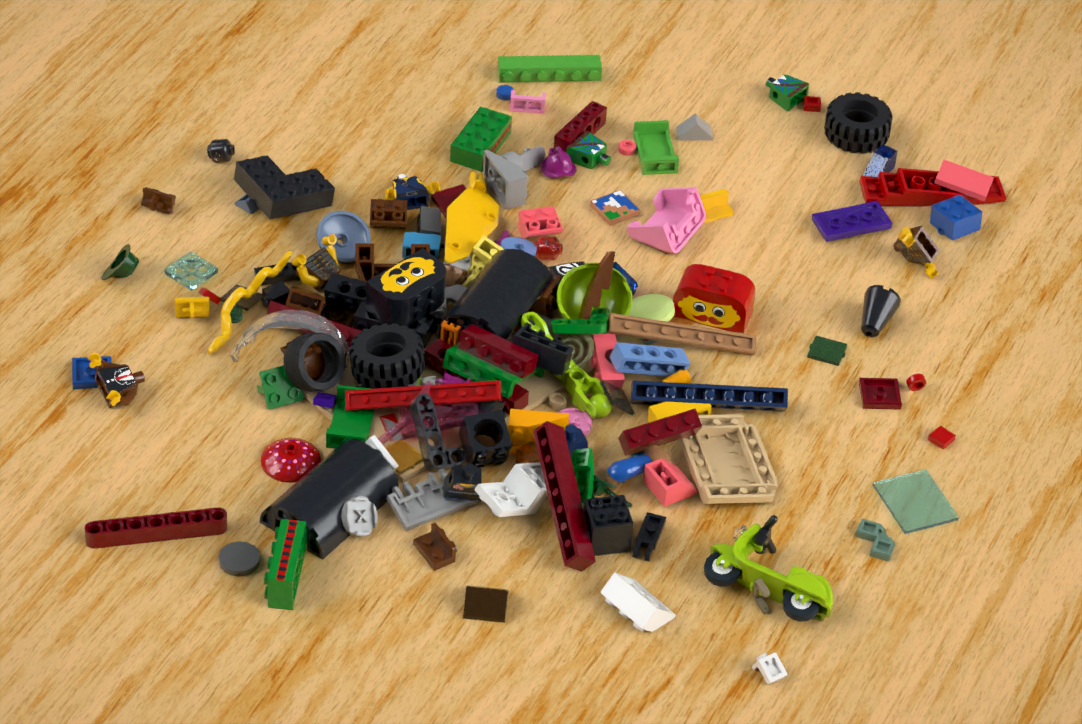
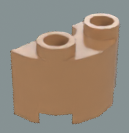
[444,264,467,287]

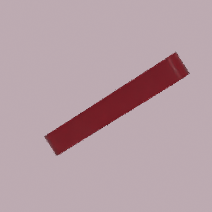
[85,507,228,549]

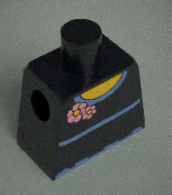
[443,463,482,502]

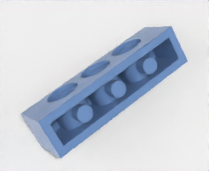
[610,342,691,377]

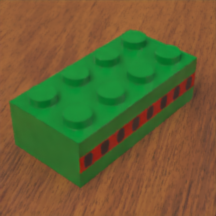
[450,106,512,172]
[264,519,306,610]

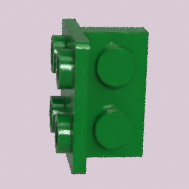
[257,365,305,409]

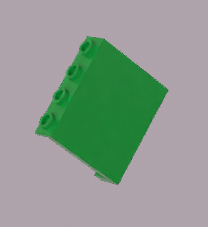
[443,344,545,398]

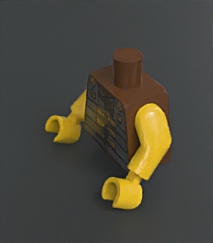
[893,226,939,279]
[292,234,341,291]

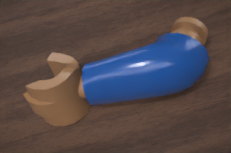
[604,445,671,490]

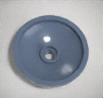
[316,211,371,263]

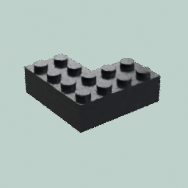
[234,155,335,219]

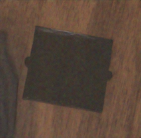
[220,284,262,311]
[600,380,635,415]

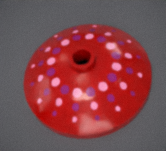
[261,437,321,483]

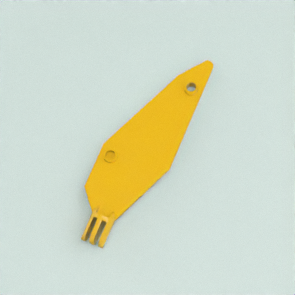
[445,172,499,264]

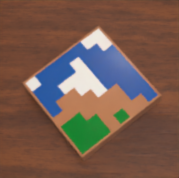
[590,190,640,226]

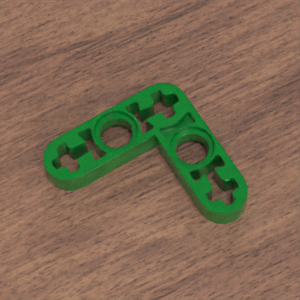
[551,308,609,334]

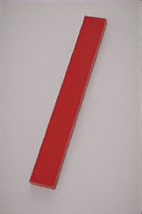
[345,380,502,411]

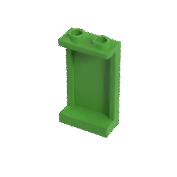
[633,120,679,175]

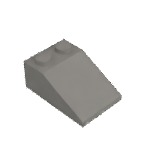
[483,150,528,210]

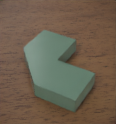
[856,519,895,562]

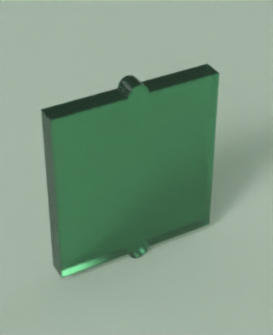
[807,336,847,366]

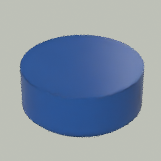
[496,85,514,100]

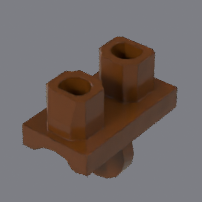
[141,187,176,214]

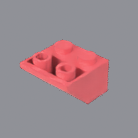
[518,206,563,239]
[643,458,698,507]

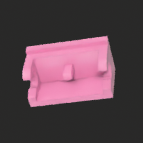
[510,90,546,114]

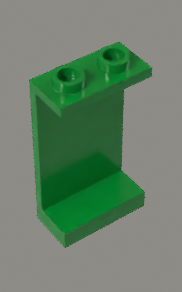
[326,385,375,449]

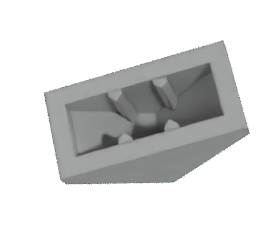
[676,113,713,140]

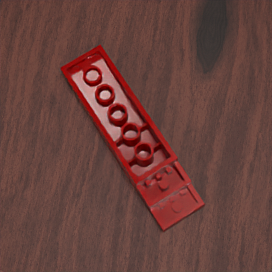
[859,168,1006,206]

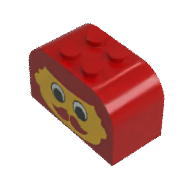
[673,264,756,333]

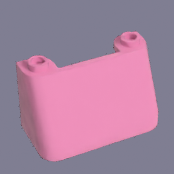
[627,187,706,254]

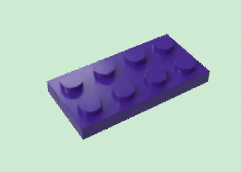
[811,201,892,242]

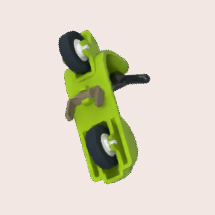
[704,515,833,622]

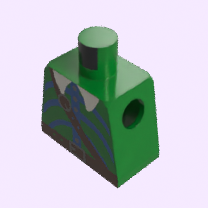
[766,74,809,111]
[567,131,611,169]

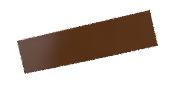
[579,251,615,319]

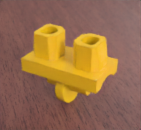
[175,297,210,319]

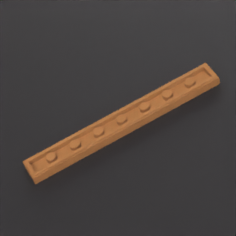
[607,313,756,355]

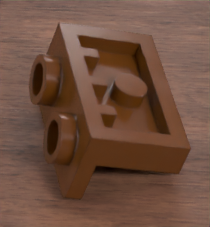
[413,523,457,571]

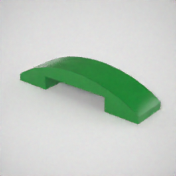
[571,448,594,510]

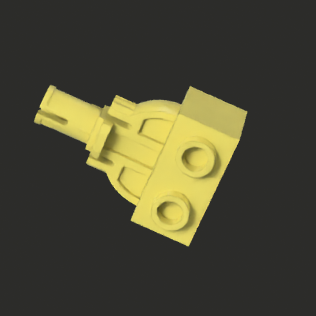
[462,235,504,287]

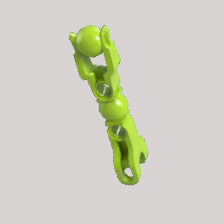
[521,312,617,419]

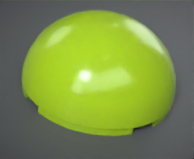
[557,263,632,335]

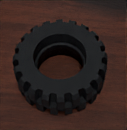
[824,92,893,154]
[349,323,425,389]

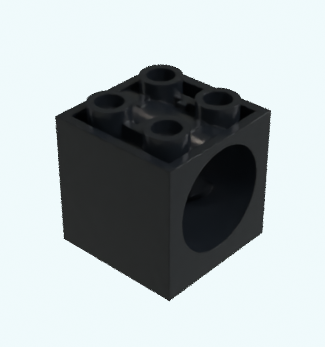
[459,410,512,468]
[584,495,633,556]

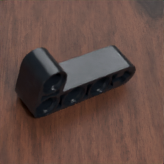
[410,393,466,473]

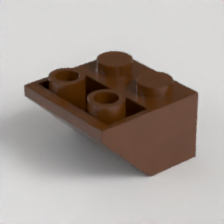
[370,199,407,229]
[527,275,562,319]

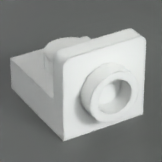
[752,652,788,685]

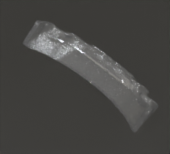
[230,309,349,368]

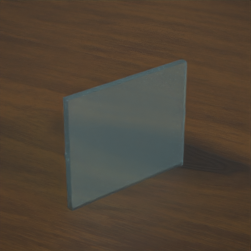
[873,469,959,534]

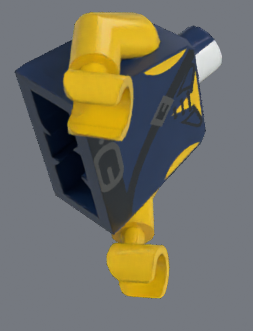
[385,174,441,210]

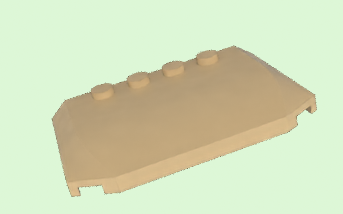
[679,414,778,504]

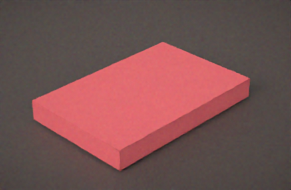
[934,160,994,202]

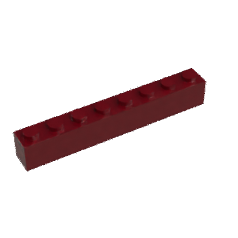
[533,421,596,572]

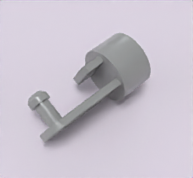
[500,146,545,172]

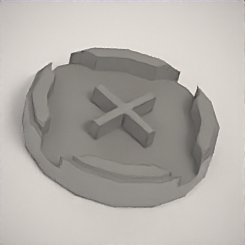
[341,496,378,537]

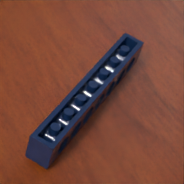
[631,381,788,411]

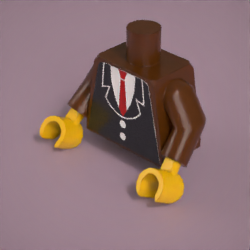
[87,353,145,409]

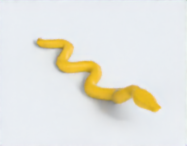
[207,250,293,355]

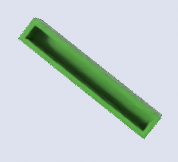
[497,55,602,83]

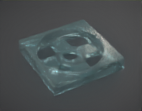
[165,252,218,291]

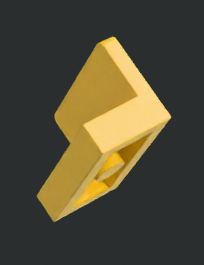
[700,188,734,223]

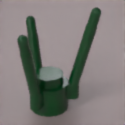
[591,475,632,507]

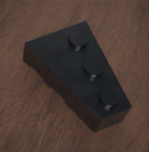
[512,322,574,375]

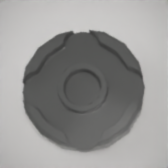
[218,541,260,576]

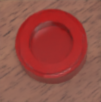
[906,373,927,391]

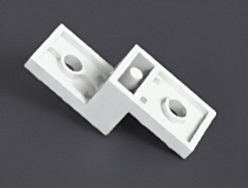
[474,462,548,517]

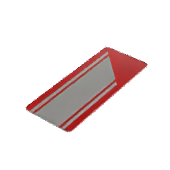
[380,414,405,442]

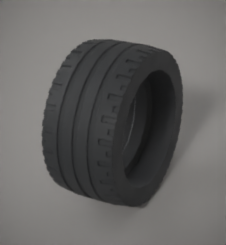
[283,332,346,392]

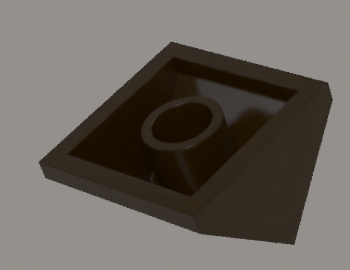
[463,585,509,623]

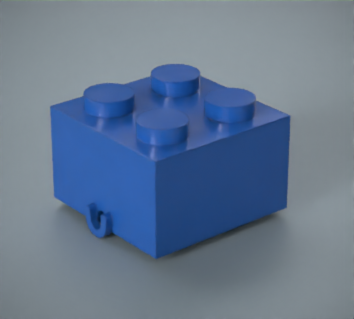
[930,195,982,241]

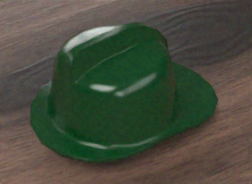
[101,244,139,280]

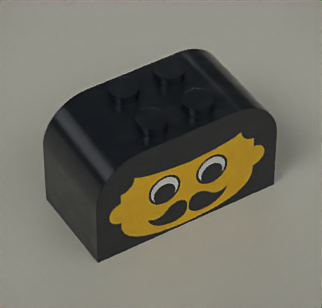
[366,248,446,326]

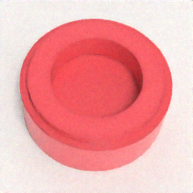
[618,140,636,156]

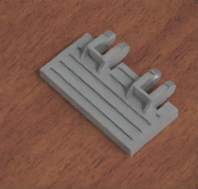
[387,468,476,532]

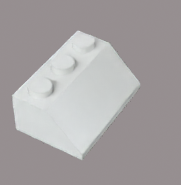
[600,572,676,632]

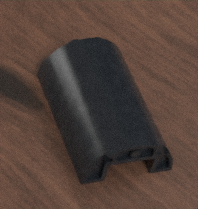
[437,249,553,343]
[259,440,399,560]

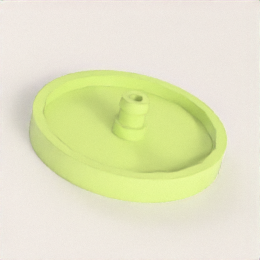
[628,294,675,322]

